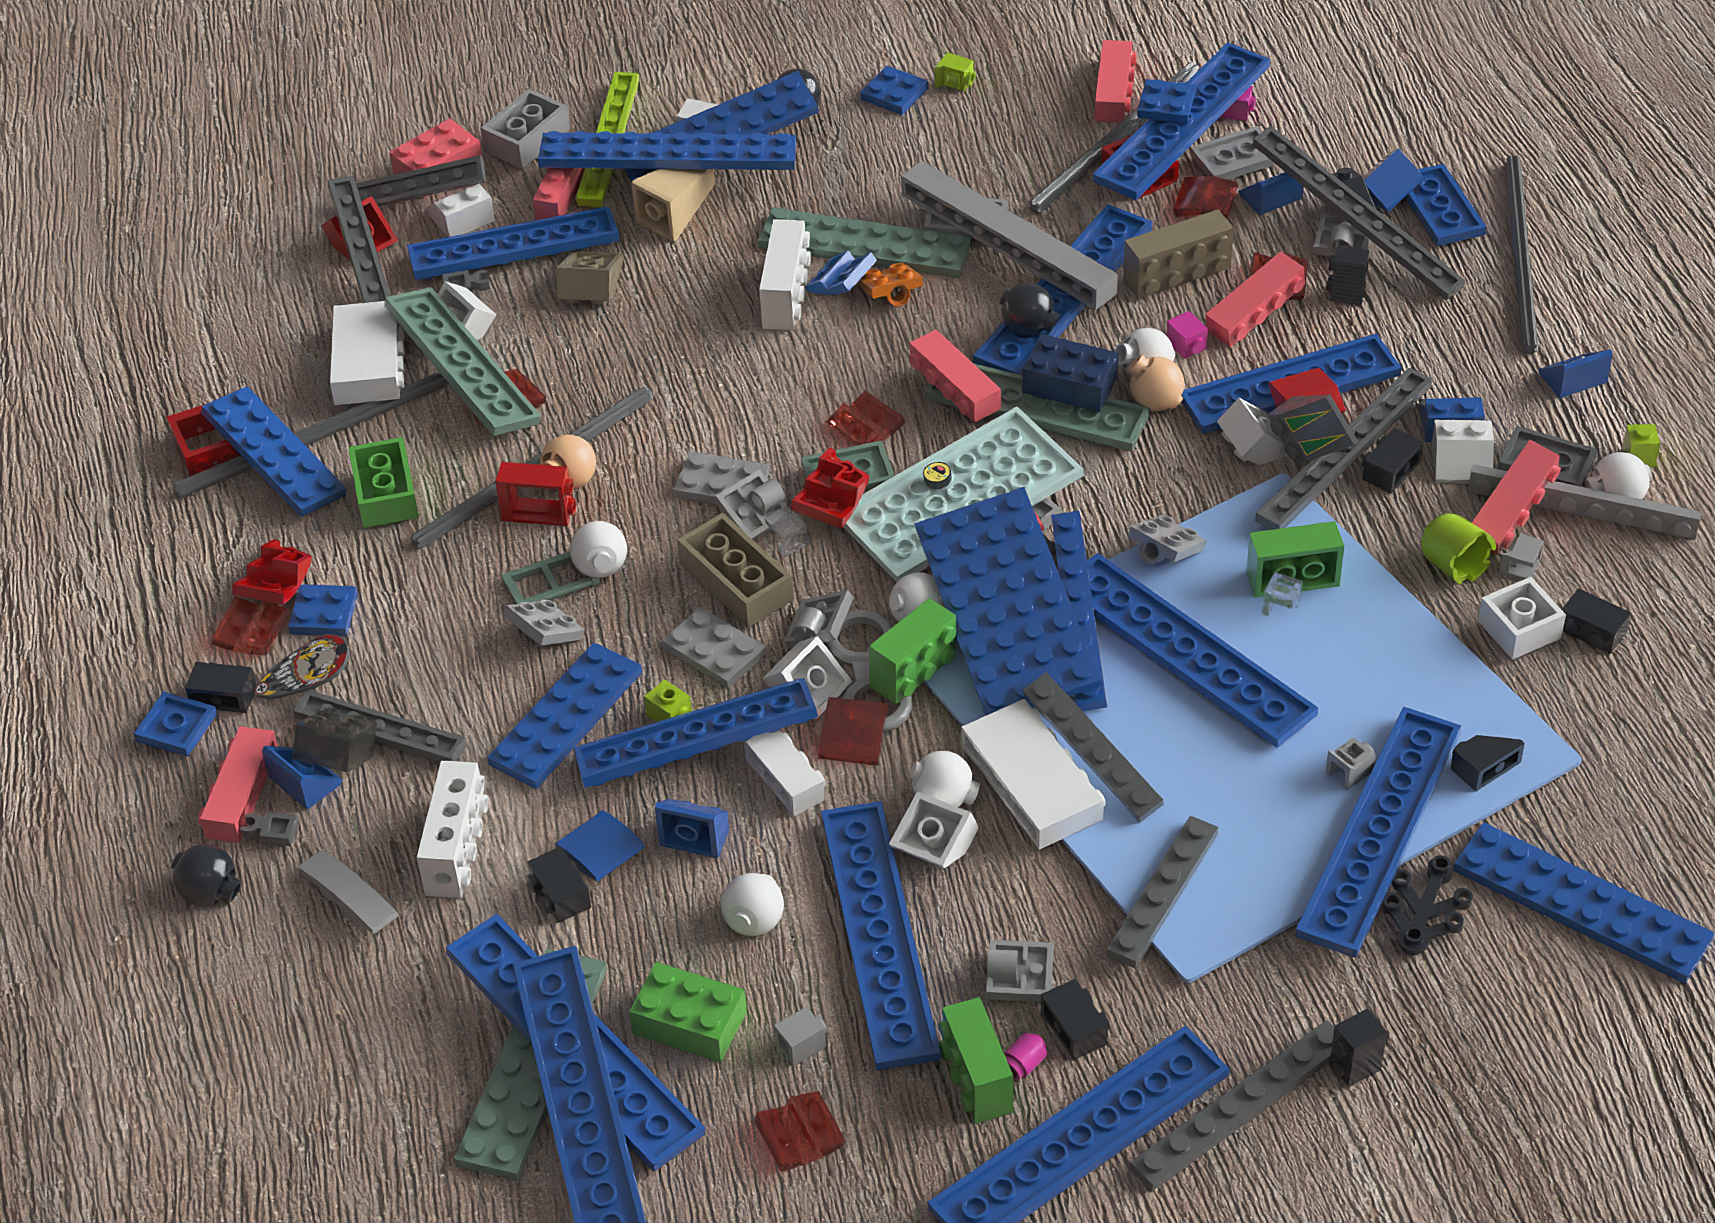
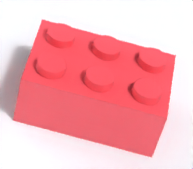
[389,118,482,198]

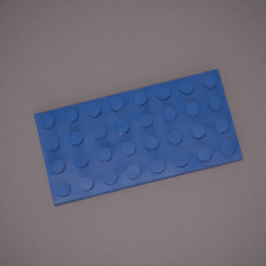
[914,487,1102,716]

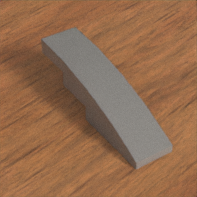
[298,850,399,934]

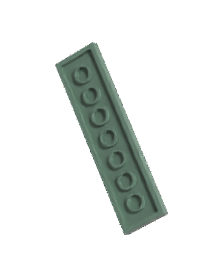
[758,207,972,278]
[384,287,541,436]
[925,364,1150,452]
[454,948,607,1181]

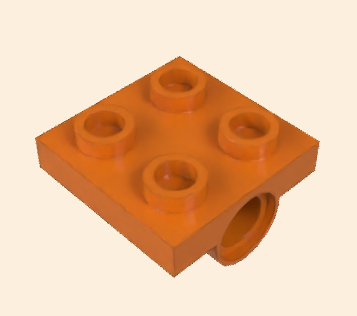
[858,263,923,306]

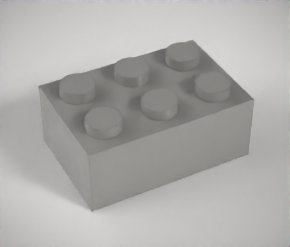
[481,89,570,169]

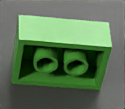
[348,437,419,528]
[1246,521,1344,598]
[869,598,956,704]
[629,962,747,1062]
[938,997,1013,1124]

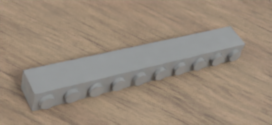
[901,161,1118,310]

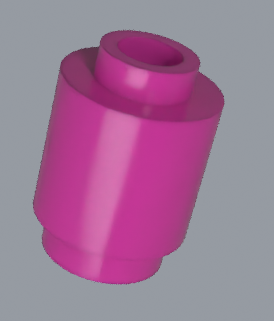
[1004,1033,1047,1081]

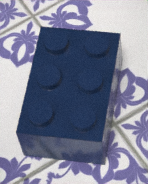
[1022,334,1119,412]

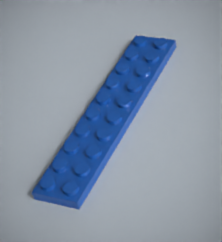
[1092,42,1270,200]
[538,131,796,170]
[973,204,1153,375]
[1087,553,1318,748]
[1295,706,1461,958]
[821,801,941,1071]
[446,913,705,1172]
[513,945,647,1223]
[927,1025,1229,1223]

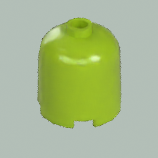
[1421,513,1496,584]

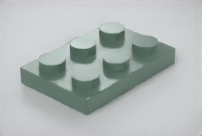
[801,440,895,493]

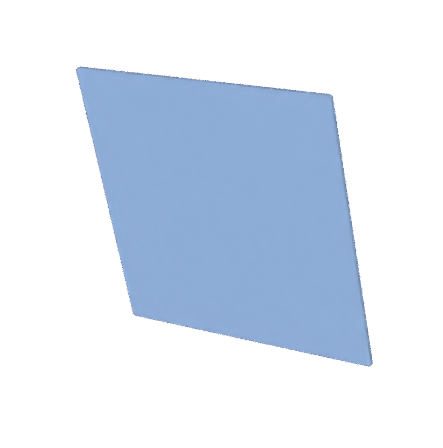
[924,473,1582,983]

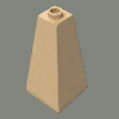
[631,169,715,242]

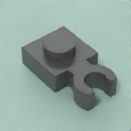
[442,270,490,292]
[240,812,299,847]

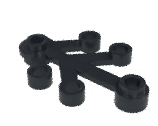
[1382,855,1473,956]

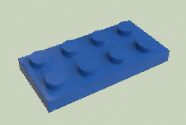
[1405,164,1486,246]

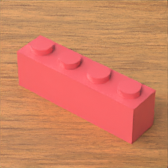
[1095,40,1137,122]
[533,168,585,220]
[1205,251,1305,347]
[909,330,1001,423]
[1472,440,1561,556]
[198,726,278,843]

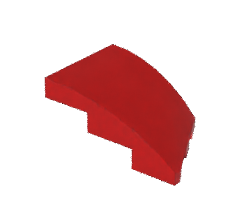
[790,448,870,528]
[232,539,312,605]

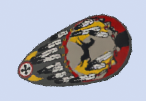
[254,634,350,699]

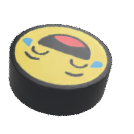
[923,462,952,489]

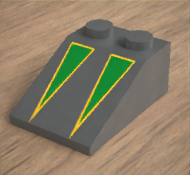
[1267,395,1358,462]

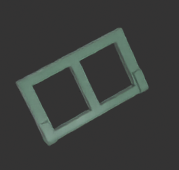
[501,551,600,604]

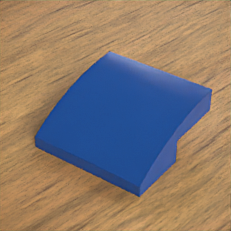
[805,251,877,295]
[555,810,645,881]

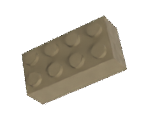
[1123,209,1234,299]
[677,513,794,627]

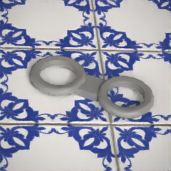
[826,610,912,733]

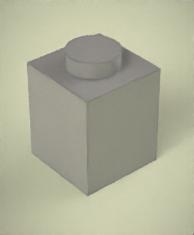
[774,1007,827,1066]

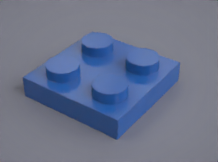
[860,65,928,115]
[1137,79,1196,124]
[288,584,358,637]
[134,691,217,757]

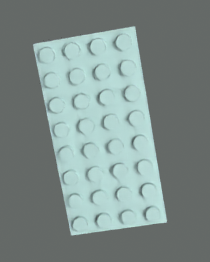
[843,407,1084,583]

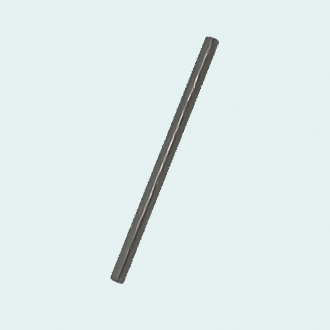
[1029,62,1199,213]
[1506,155,1538,354]
[173,372,449,498]
[410,386,653,549]

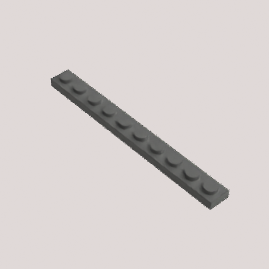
[1252,126,1465,301]
[1255,368,1433,530]

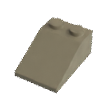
[557,251,624,305]

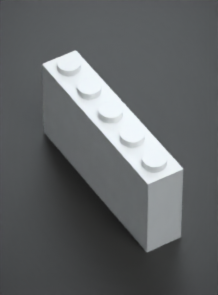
[330,301,405,405]
[962,699,1106,850]

